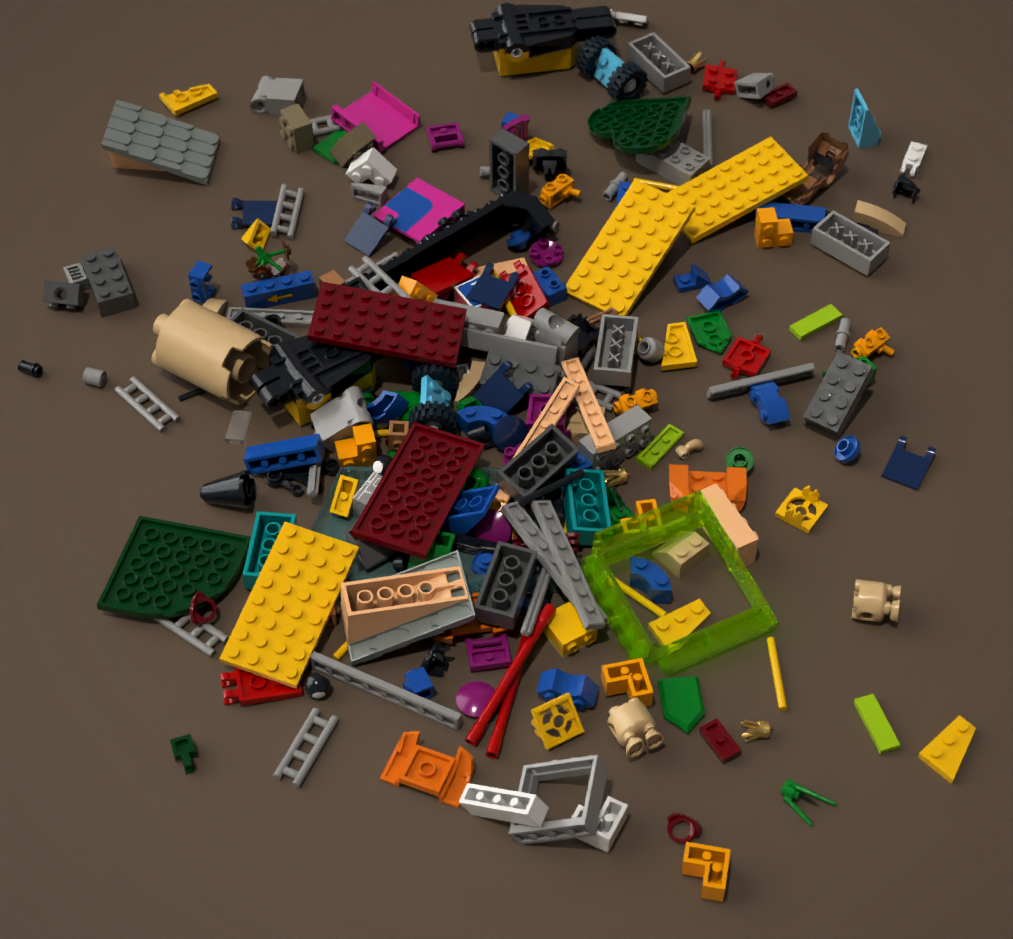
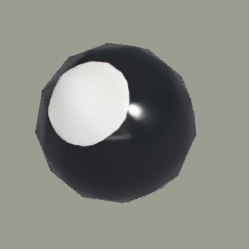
[372,455,393,476]
[304,672,331,698]

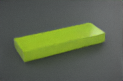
[789,304,843,341]
[636,424,685,471]
[853,694,900,754]

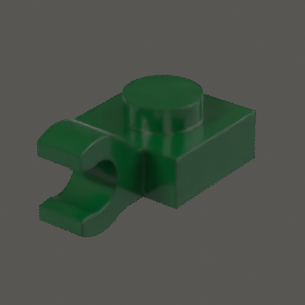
[170,734,196,774]

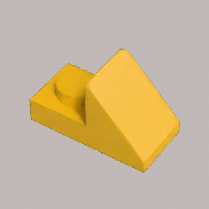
[329,474,359,518]

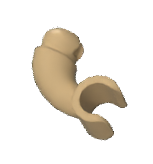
[676,439,703,460]

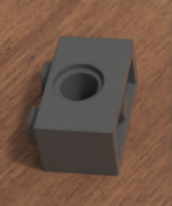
[43,280,85,309]

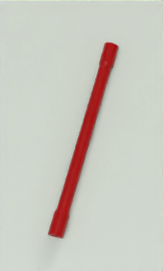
[465,604,556,746]
[486,620,537,759]

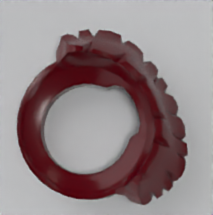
[190,592,217,626]
[667,813,702,843]

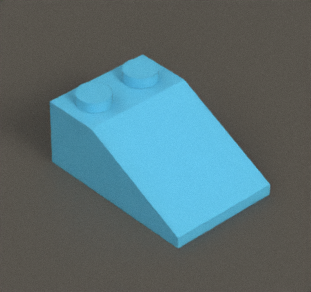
[848,88,881,149]

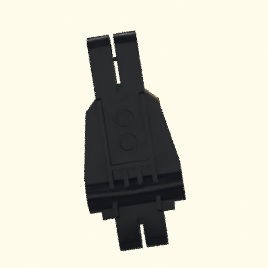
[469,3,617,76]
[249,335,388,426]

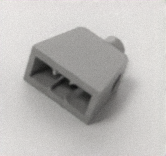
[734,73,775,99]

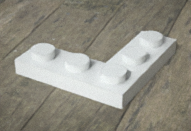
[610,9,648,26]

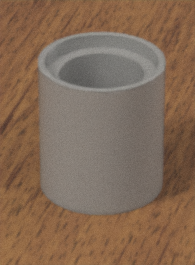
[82,367,107,387]

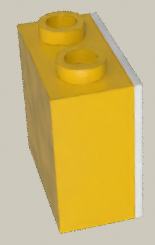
[543,602,598,658]

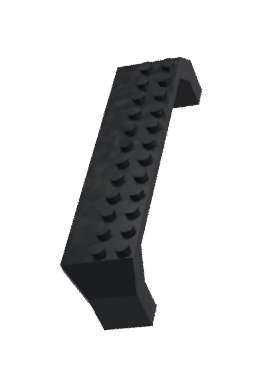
[363,191,555,291]

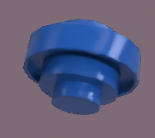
[506,229,532,250]
[834,436,861,463]
[472,552,493,579]

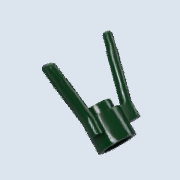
[606,486,627,512]

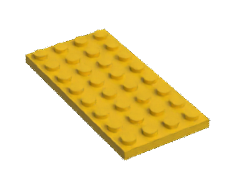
[667,137,809,244]
[566,179,696,316]
[219,522,359,689]

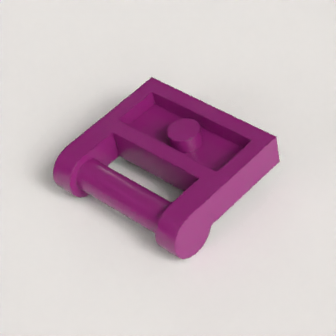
[502,114,530,141]
[426,122,464,152]
[465,634,511,672]

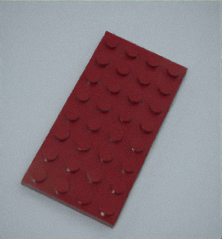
[307,282,467,368]
[351,422,485,560]

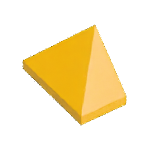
[241,219,271,249]

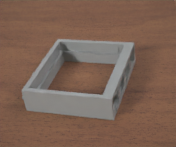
[509,755,609,845]

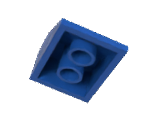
[444,485,500,535]

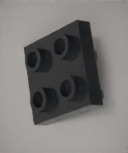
[533,148,567,181]
[567,313,600,356]

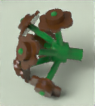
[245,241,291,282]

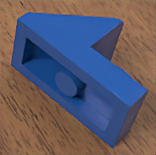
[673,263,712,293]

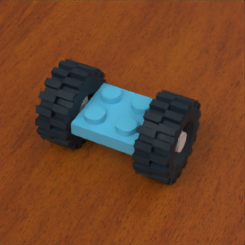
[575,35,648,102]
[409,362,459,434]

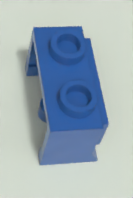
[188,260,216,303]

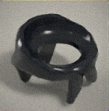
[892,175,920,203]
[420,642,450,677]

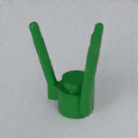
[781,779,836,826]

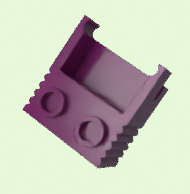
[526,394,575,438]

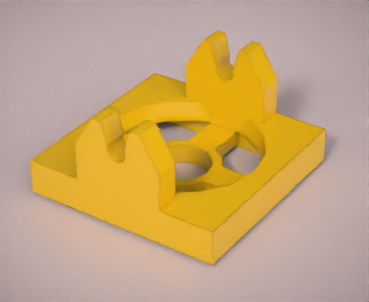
[775,485,828,534]
[530,693,585,750]

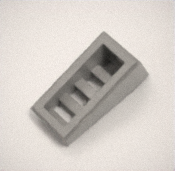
[351,183,388,206]
[63,262,90,289]

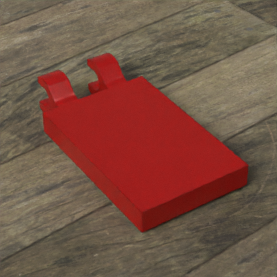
[410,252,479,297]
[499,260,550,319]
[220,667,302,706]

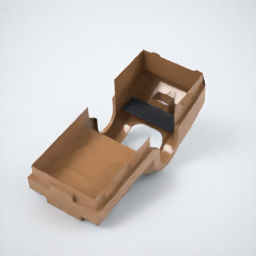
[777,132,849,205]

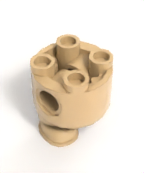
[852,579,901,623]
[607,697,664,758]

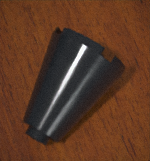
[200,470,256,509]

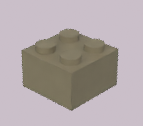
[279,104,314,155]
[329,121,376,167]

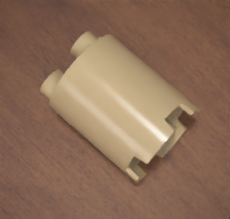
[151,299,272,405]

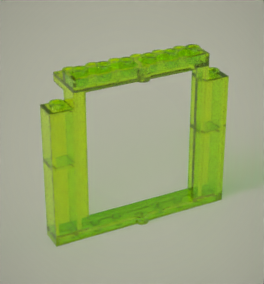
[580,490,779,677]

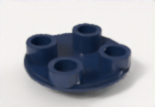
[492,415,528,452]

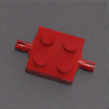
[702,60,737,101]
[722,334,771,380]

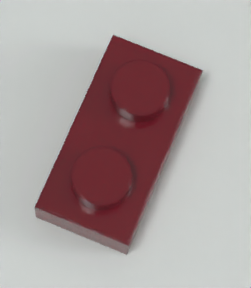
[761,82,798,108]
[699,718,741,763]

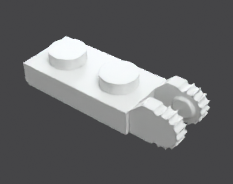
[900,141,927,177]

